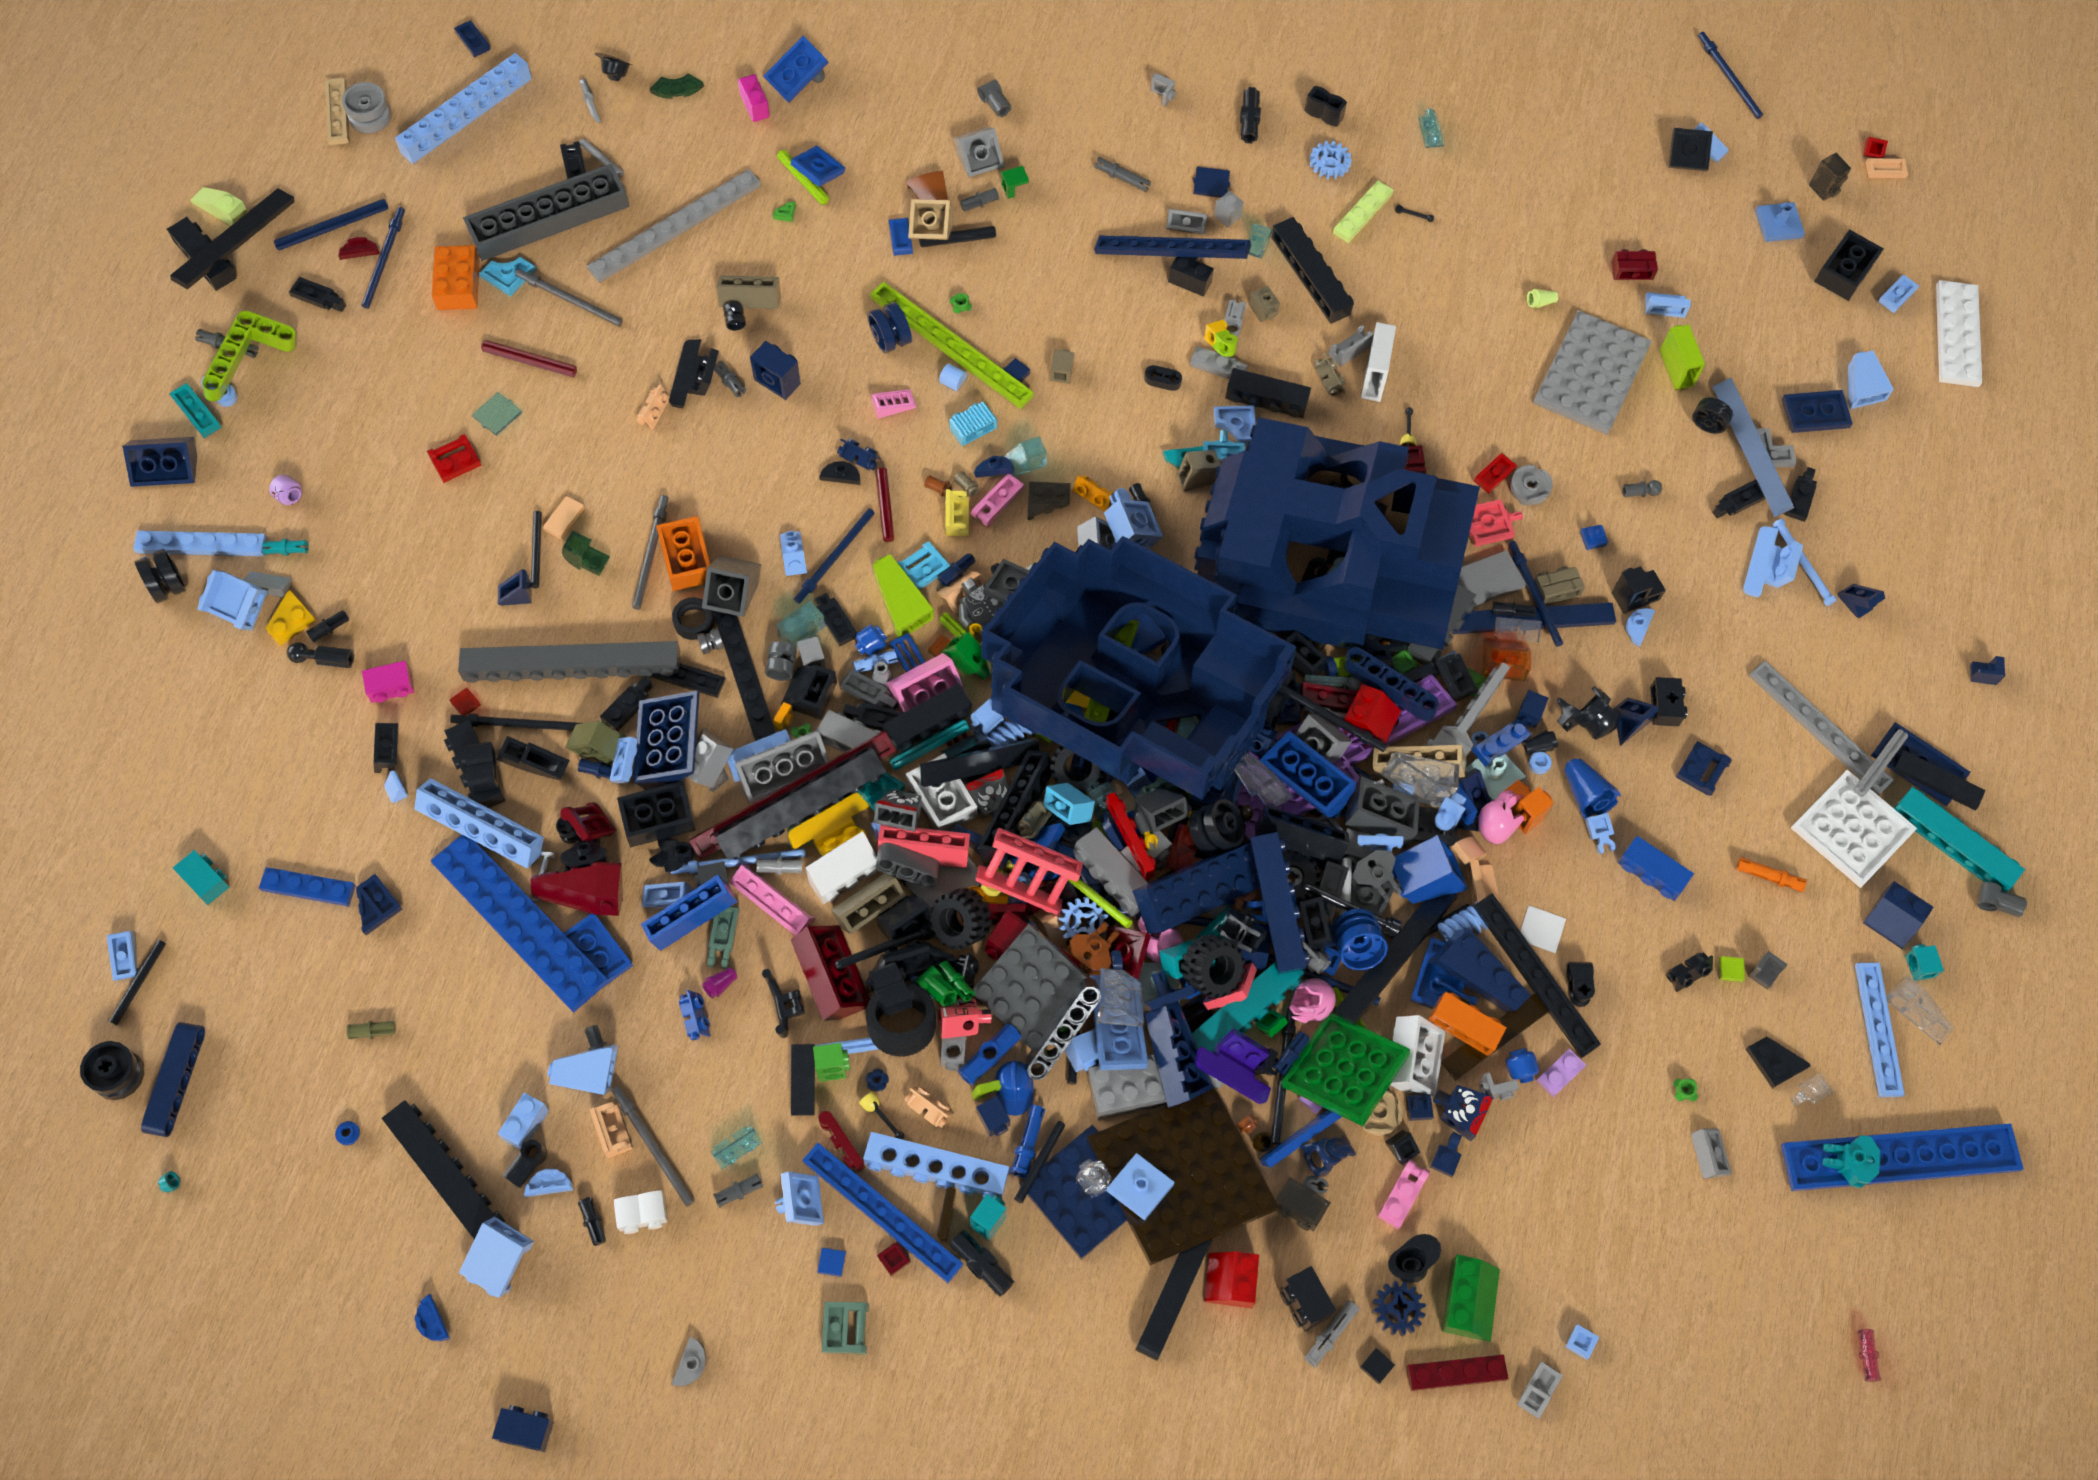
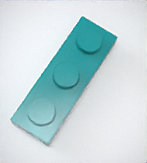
[169,383,222,438]

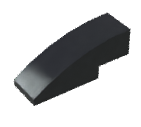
[496,736,570,781]

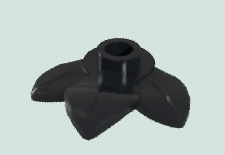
[649,839,694,872]

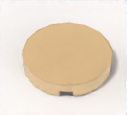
[1360,1091,1403,1136]

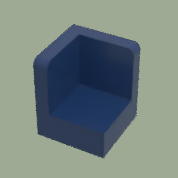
[1970,656,2005,685]

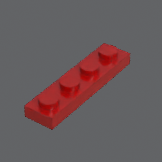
[1106,792,1156,880]

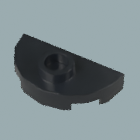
[819,461,861,485]

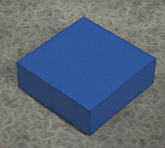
[818,1248,846,1277]

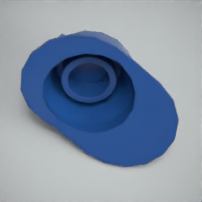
[996,1061,1033,1116]

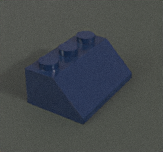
[122,437,197,487]

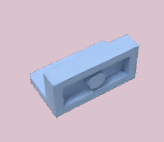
[1645,292,1691,318]

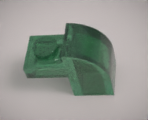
[562,530,610,576]

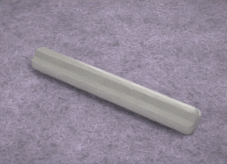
[1854,730,1908,797]

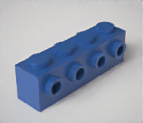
[641,874,738,951]

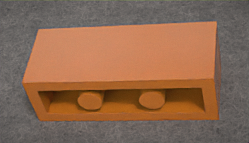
[1428,992,1507,1056]

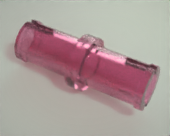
[1857,1329,1881,1382]

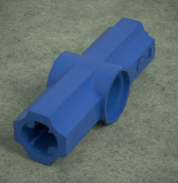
[958,1023,1022,1086]

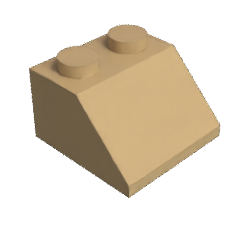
[908,199,954,240]

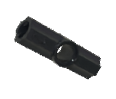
[1240,87,1261,144]
[949,1229,1015,1297]

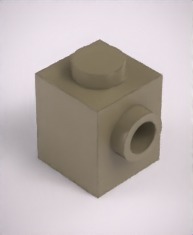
[1249,286,1280,322]

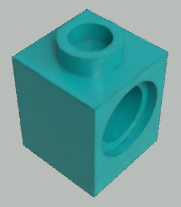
[1905,944,1944,981]

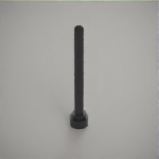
[1301,882,1401,937]
[835,921,935,969]

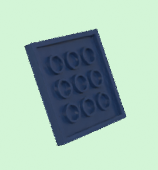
[1020,1125,1127,1260]

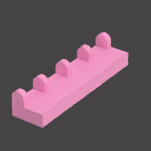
[729,864,815,936]

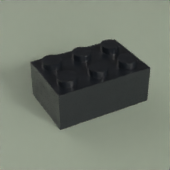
[1814,229,1884,301]
[617,781,696,848]

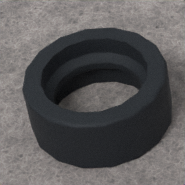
[672,597,714,640]

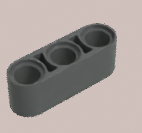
[876,842,940,888]

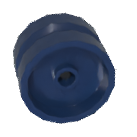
[867,302,912,354]

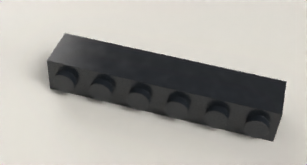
[1271,217,1354,324]

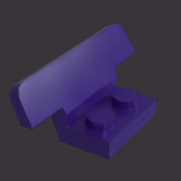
[1196,1028,1271,1104]

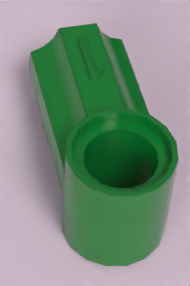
[914,965,958,1007]

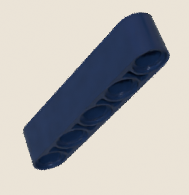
[1344,647,1439,721]
[141,1022,205,1137]

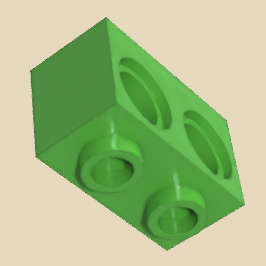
[813,1043,850,1082]

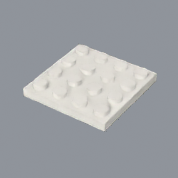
[1791,770,1917,888]

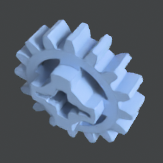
[1309,141,1352,179]
[1058,897,1109,940]

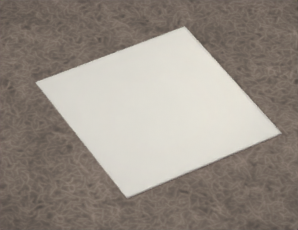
[1520,905,1566,954]

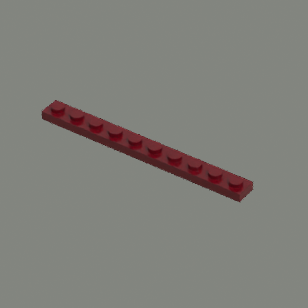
[689,731,896,860]

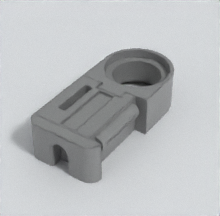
[1224,300,1247,337]

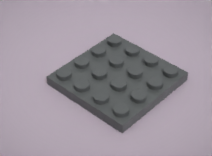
[973,923,1095,1050]

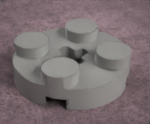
[1510,465,1553,506]

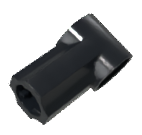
[503,1140,547,1188]

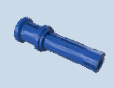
[1009,1105,1045,1178]

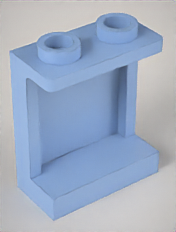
[198,570,268,631]
[459,1217,534,1298]

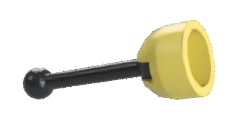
[1400,407,1417,446]
[859,1091,904,1140]

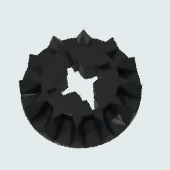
[1056,818,1090,849]

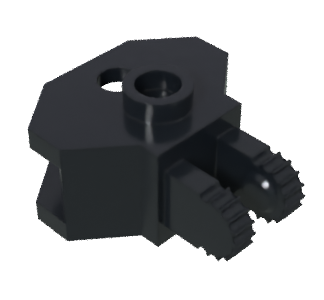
[561,837,610,872]
[1217,909,1269,953]

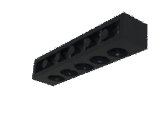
[977,750,1052,869]

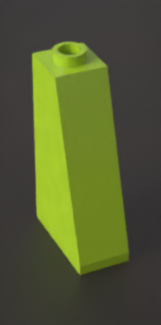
[873,554,934,638]

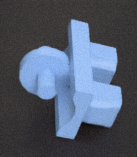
[1434,792,1466,831]

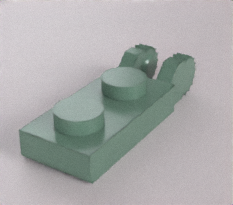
[708,906,740,969]

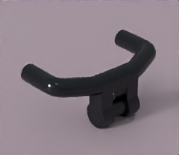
[762,969,805,1038]

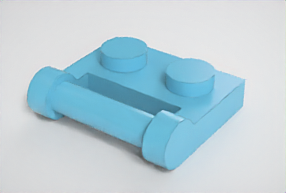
[897,542,950,590]

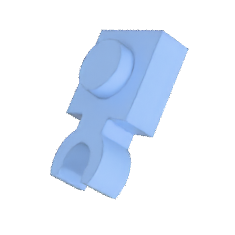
[1585,813,1616,854]

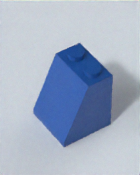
[1392,835,1468,904]

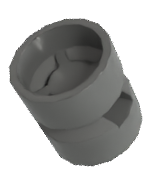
[765,641,797,681]

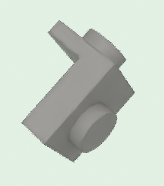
[1151,73,1176,107]
[1479,1072,1519,1101]

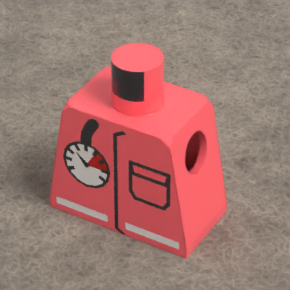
[937,997,991,1038]

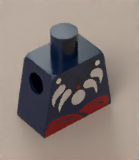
[1433,1085,1494,1141]

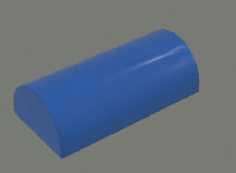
[1259,731,1356,818]

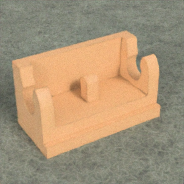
[589,1102,633,1158]

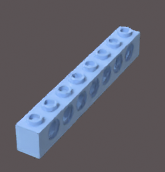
[395,53,532,164]

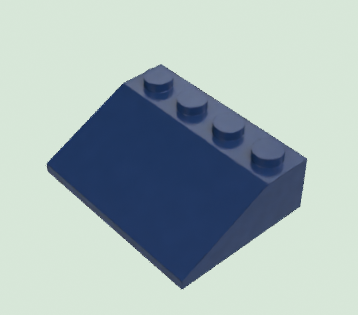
[633,690,700,790]

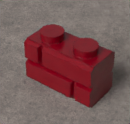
[1611,249,1658,280]

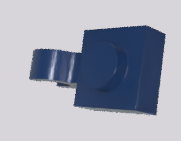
[1430,1132,1462,1177]

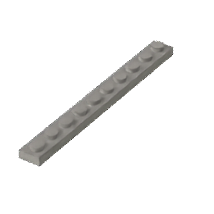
[587,169,761,283]

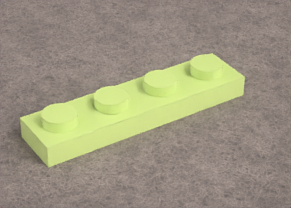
[1333,180,1394,243]

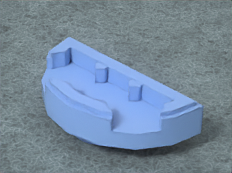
[1625,608,1655,647]
[1358,833,1403,851]
[524,1169,573,1197]

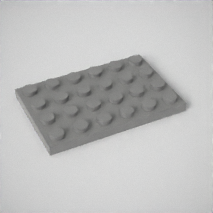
[1533,310,1652,435]

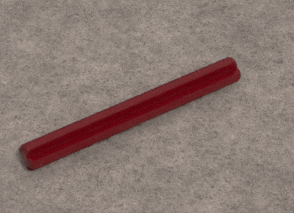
[481,340,577,377]

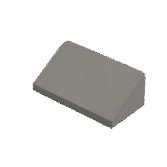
[1166,209,1208,234]
[243,571,293,598]
[1691,1129,1732,1179]

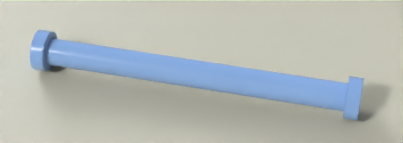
[1772,519,1837,606]

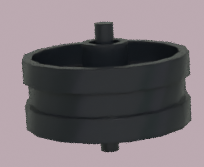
[1692,397,1733,434]

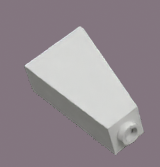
[1361,322,1396,402]

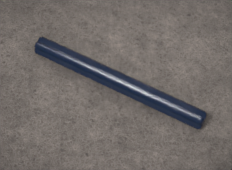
[274,199,388,251]

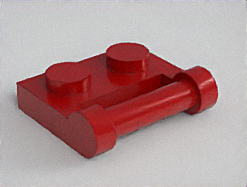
[427,434,482,483]

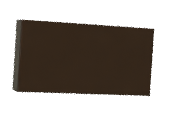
[937,1188,956,1241]

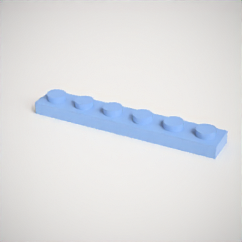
[133,531,267,556]

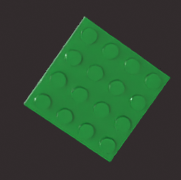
[1281,1013,1410,1126]

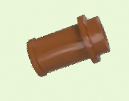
[924,475,952,497]

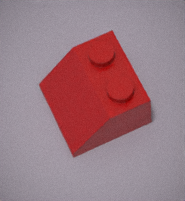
[1344,684,1401,744]
[1204,1251,1259,1309]

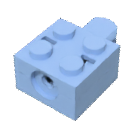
[1104,488,1163,549]

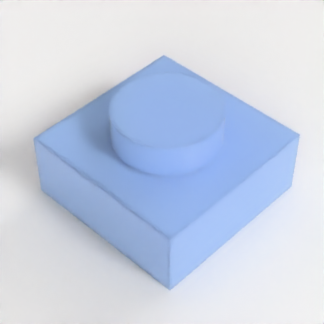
[1565,1324,1599,1360]

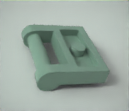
[822,1302,869,1355]

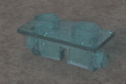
[1418,108,1444,148]
[710,1125,762,1170]

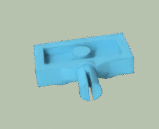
[1203,429,1245,460]

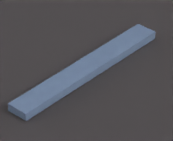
[1712,378,1794,517]

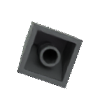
[702,555,762,617]

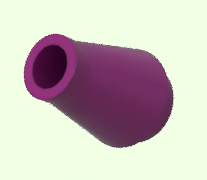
[702,967,738,999]

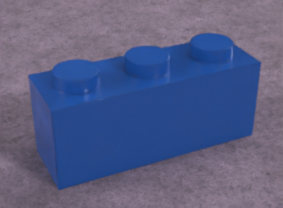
[1618,836,1694,901]

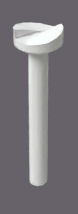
[532,851,555,902]

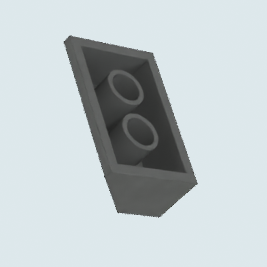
[1345,776,1420,848]

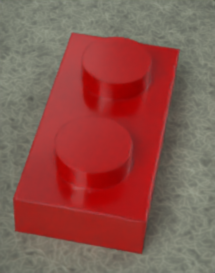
[1474,453,1517,494]

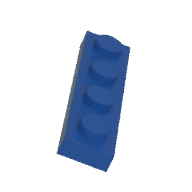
[259,867,356,907]

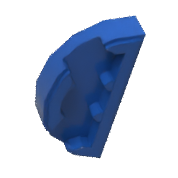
[415,1294,451,1342]

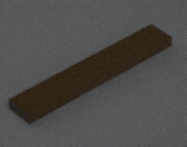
[1441,993,1548,1081]

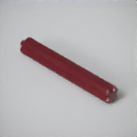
[876,467,894,542]

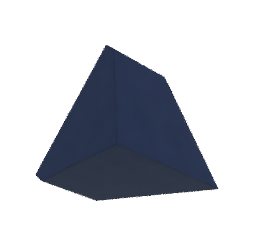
[1616,698,1659,746]

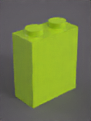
[1659,324,1705,390]

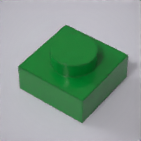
[1255,1009,1288,1038]

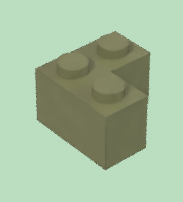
[566,720,627,766]

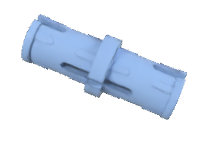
[853,649,898,673]

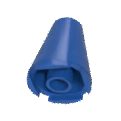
[1564,758,1621,819]

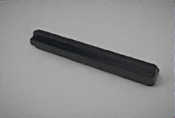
[919,226,996,248]

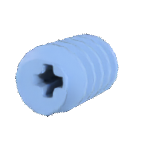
[986,720,1032,747]
[1438,902,1488,942]

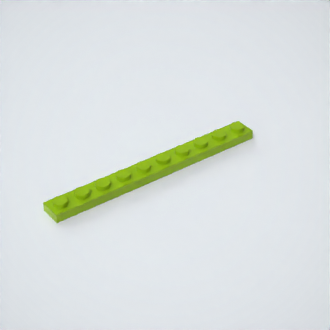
[870,281,1034,410]

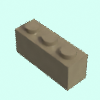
[716,275,781,309]
[831,873,906,934]

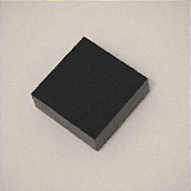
[1360,1348,1395,1385]

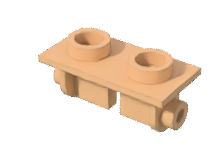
[637,384,670,430]
[905,1086,954,1128]

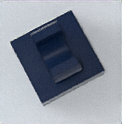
[1406,1094,1434,1121]

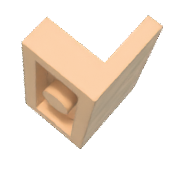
[937,570,985,614]
[1465,860,1500,906]

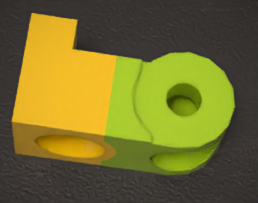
[1204,320,1238,357]

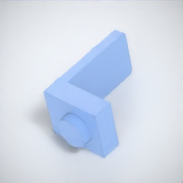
[780,531,807,576]

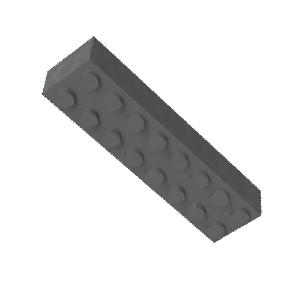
[463,164,629,261]

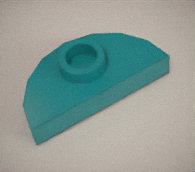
[1163,446,1203,469]

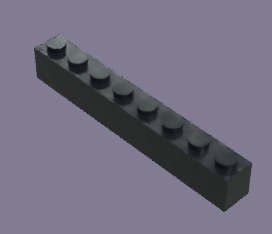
[714,745,886,860]
[381,1100,506,1240]

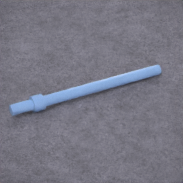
[671,848,806,875]

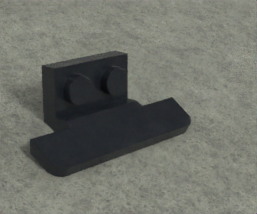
[669,339,719,408]
[1412,806,1479,846]

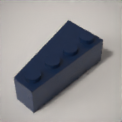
[1428,928,1531,1012]
[1145,1001,1214,1108]

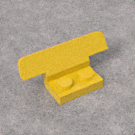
[788,793,869,856]

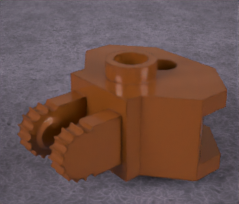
[1068,921,1120,976]

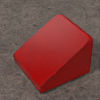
[1864,137,1888,159]

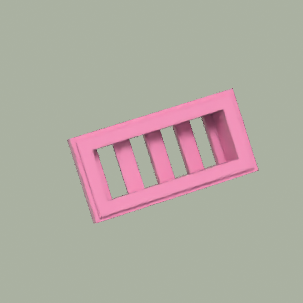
[871,389,916,419]

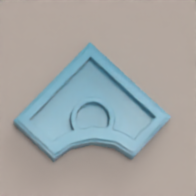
[479,257,536,297]

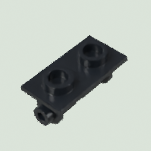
[1666,952,1713,992]
[954,953,979,998]

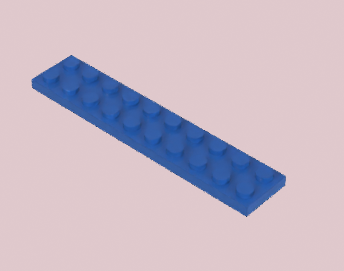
[430,835,609,1013]
[1781,1123,2024,1191]

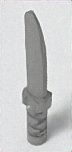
[580,79,601,123]

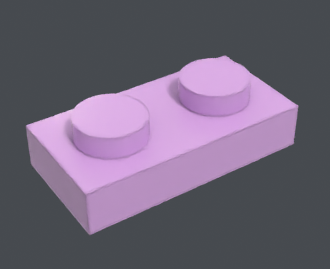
[1536,1048,1586,1097]

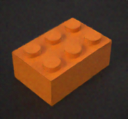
[432,245,480,310]
[656,516,710,591]

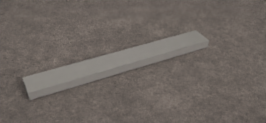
[1749,661,1894,795]

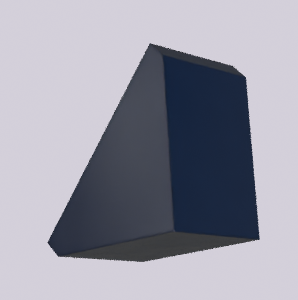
[498,569,532,606]

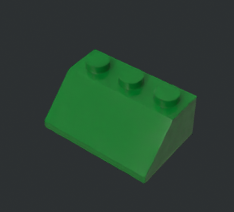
[1442,1254,1500,1342]

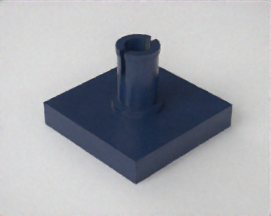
[1140,970,1195,1012]

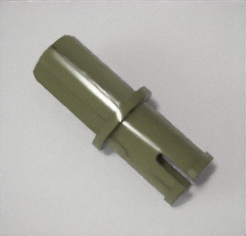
[347,1021,396,1039]

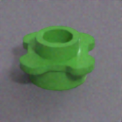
[950,293,972,314]
[790,723,811,739]
[1673,1078,1698,1102]

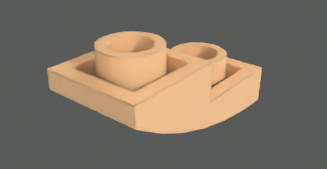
[1452,837,1487,864]

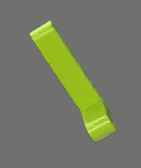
[202,311,296,402]

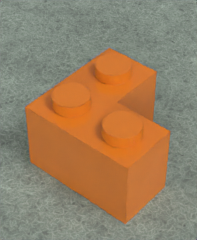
[1498,779,1554,834]

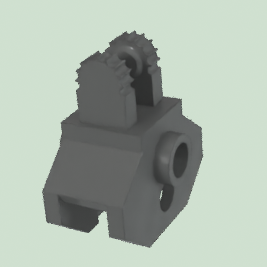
[1352,850,1402,903]

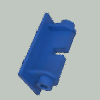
[679,990,711,1041]

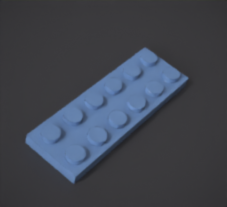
[1086,957,1148,1070]

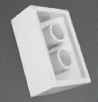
[806,831,878,904]
[1391,1015,1445,1097]

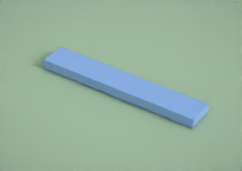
[1855,962,1905,1097]

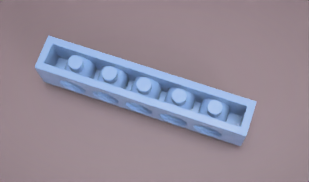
[414,778,544,868]
[863,1132,1009,1199]

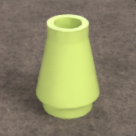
[1527,289,1558,309]

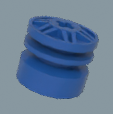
[1332,909,1388,970]

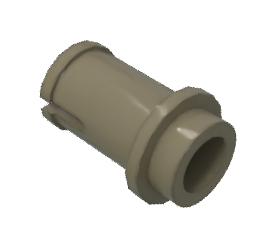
[954,471,979,497]

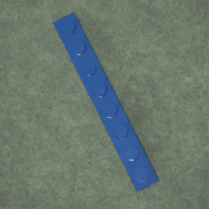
[802,1143,963,1284]

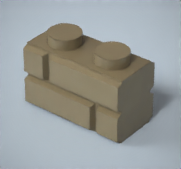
[1534,566,1584,605]

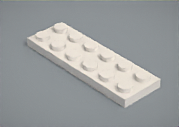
[1936,280,1982,387]

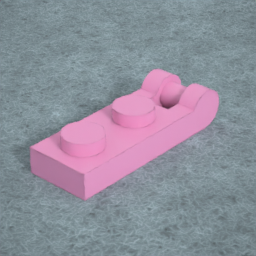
[971,474,1024,527]
[1378,1159,1430,1229]

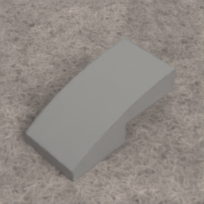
[1517,1361,1563,1419]

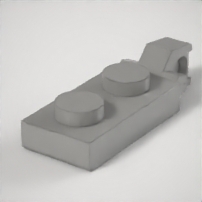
[1190,346,1247,378]

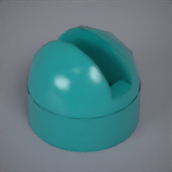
[158,1171,181,1193]

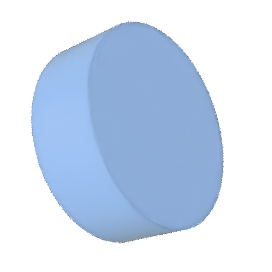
[1528,752,1552,774]

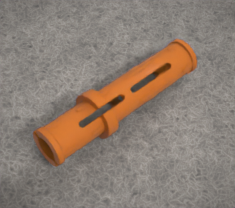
[1736,857,1807,893]

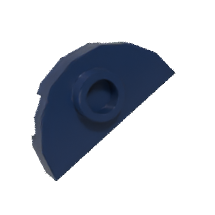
[974,456,1014,478]

